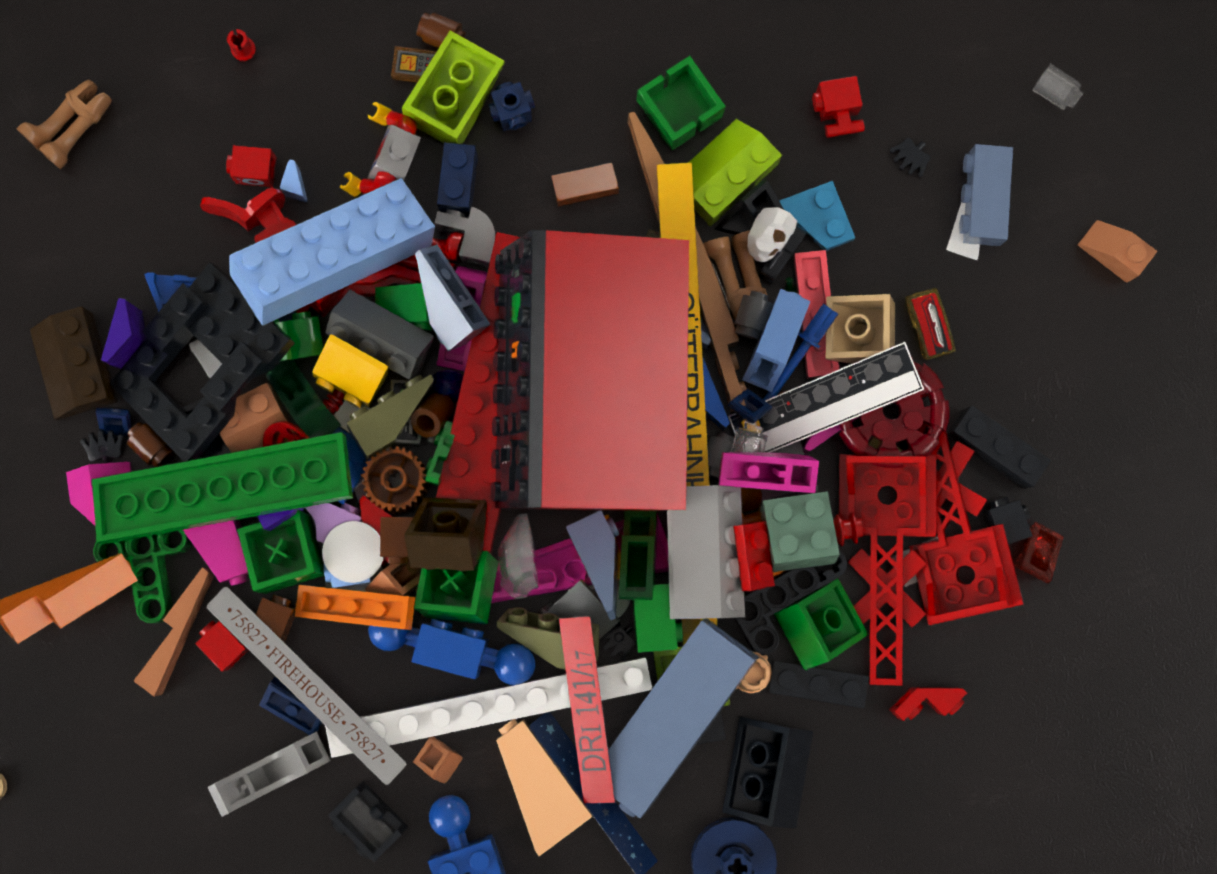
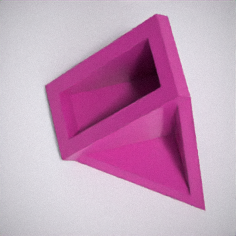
[66,462,132,526]

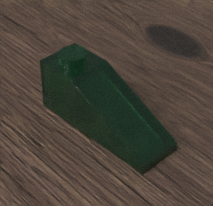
[265,360,341,438]

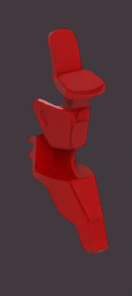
[200,187,421,318]

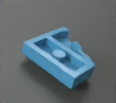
[779,181,855,251]

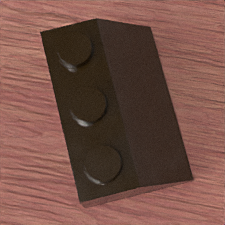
[30,306,117,420]

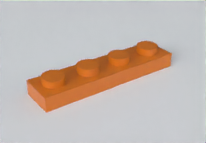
[295,585,416,630]

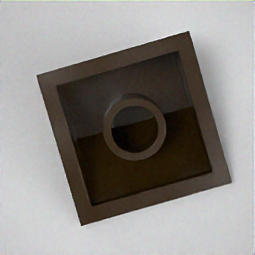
[404,497,487,571]

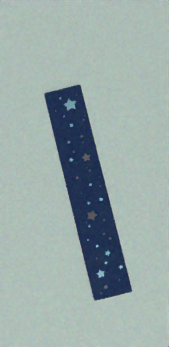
[529,712,658,874]

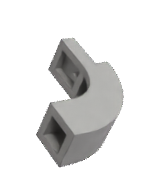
[208,731,331,817]

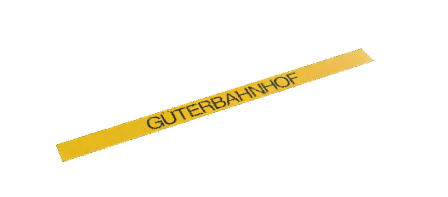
[657,163,717,646]

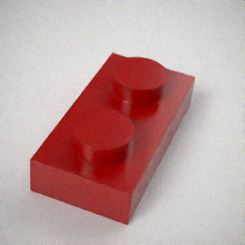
[734,521,775,591]

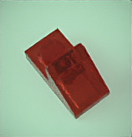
[1013,522,1064,584]

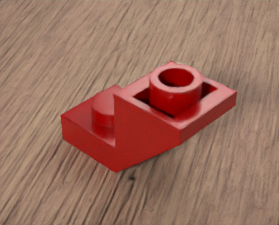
[889,687,967,721]

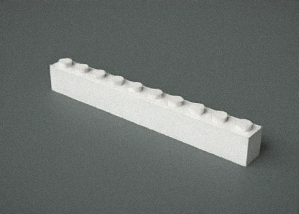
[325,656,652,758]

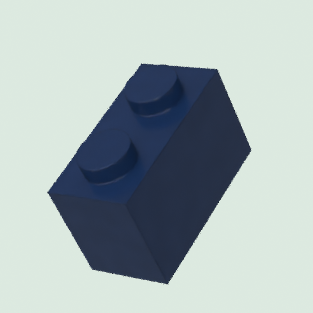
[437,142,478,216]

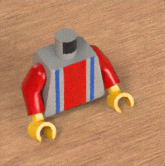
[340,102,421,197]

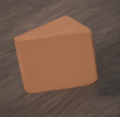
[413,736,463,783]

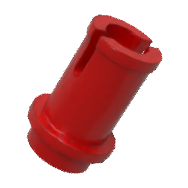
[227,29,256,61]

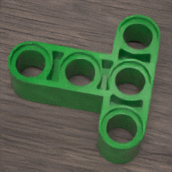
[93,530,192,623]

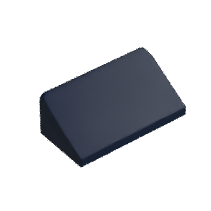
[259,676,323,735]

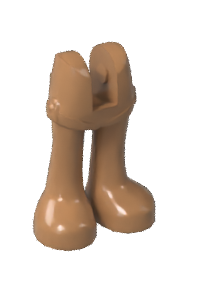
[16,79,112,170]
[703,230,767,320]

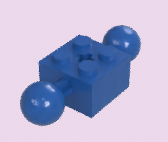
[368,619,535,685]
[428,795,506,874]

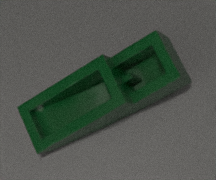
[619,510,658,600]

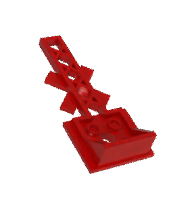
[909,393,1024,625]
[839,454,937,686]

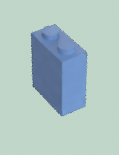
[742,289,810,392]

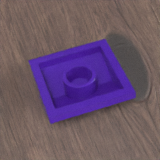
[101,298,147,370]

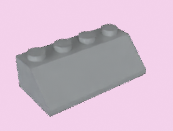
[667,485,745,619]

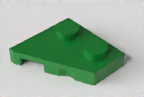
[425,421,455,487]

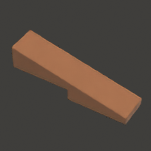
[134,567,214,697]

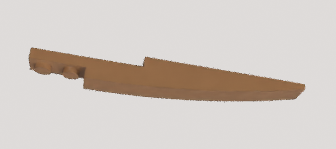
[628,112,747,412]

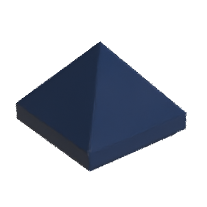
[728,388,772,424]
[95,407,132,436]

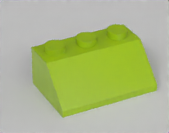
[688,119,782,227]

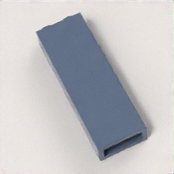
[608,619,759,818]

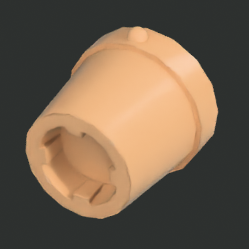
[737,652,772,693]

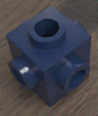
[488,82,535,132]

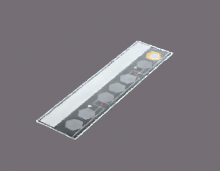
[728,342,924,453]

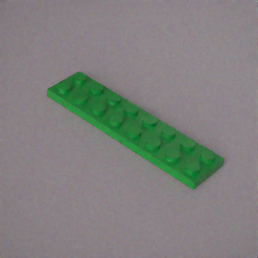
[92,432,353,545]

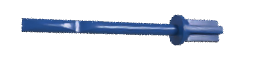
[763,304,838,401]

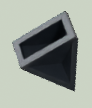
[714,179,784,235]

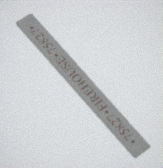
[207,587,406,785]

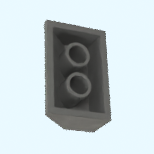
[325,290,434,380]

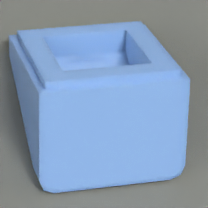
[280,159,307,202]

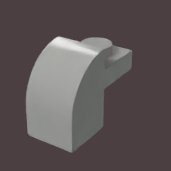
[435,207,496,268]

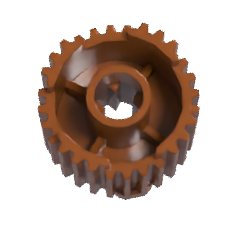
[361,446,429,514]

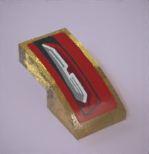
[905,288,956,361]

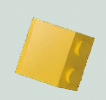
[312,334,388,408]

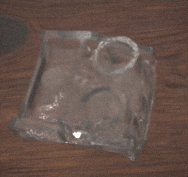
[497,513,539,599]

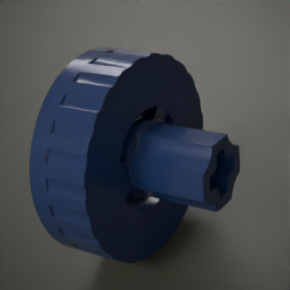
[691,817,777,874]

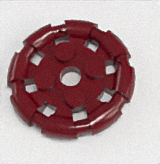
[839,357,950,468]

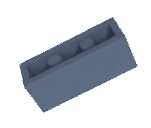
[959,144,1013,246]

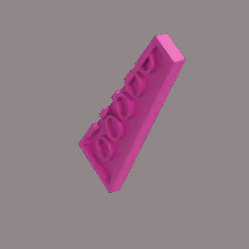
[491,514,669,603]

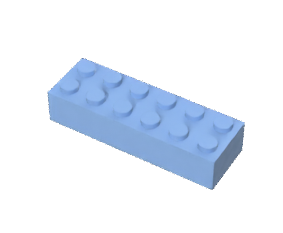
[229,178,435,326]

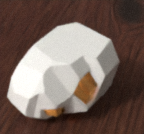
[747,207,797,262]

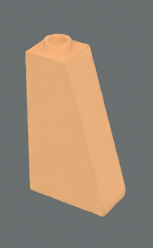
[496,719,592,856]

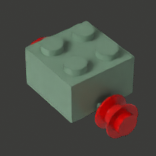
[760,491,863,572]

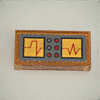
[391,46,437,82]

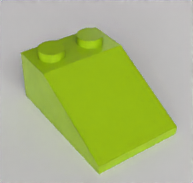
[402,30,505,144]

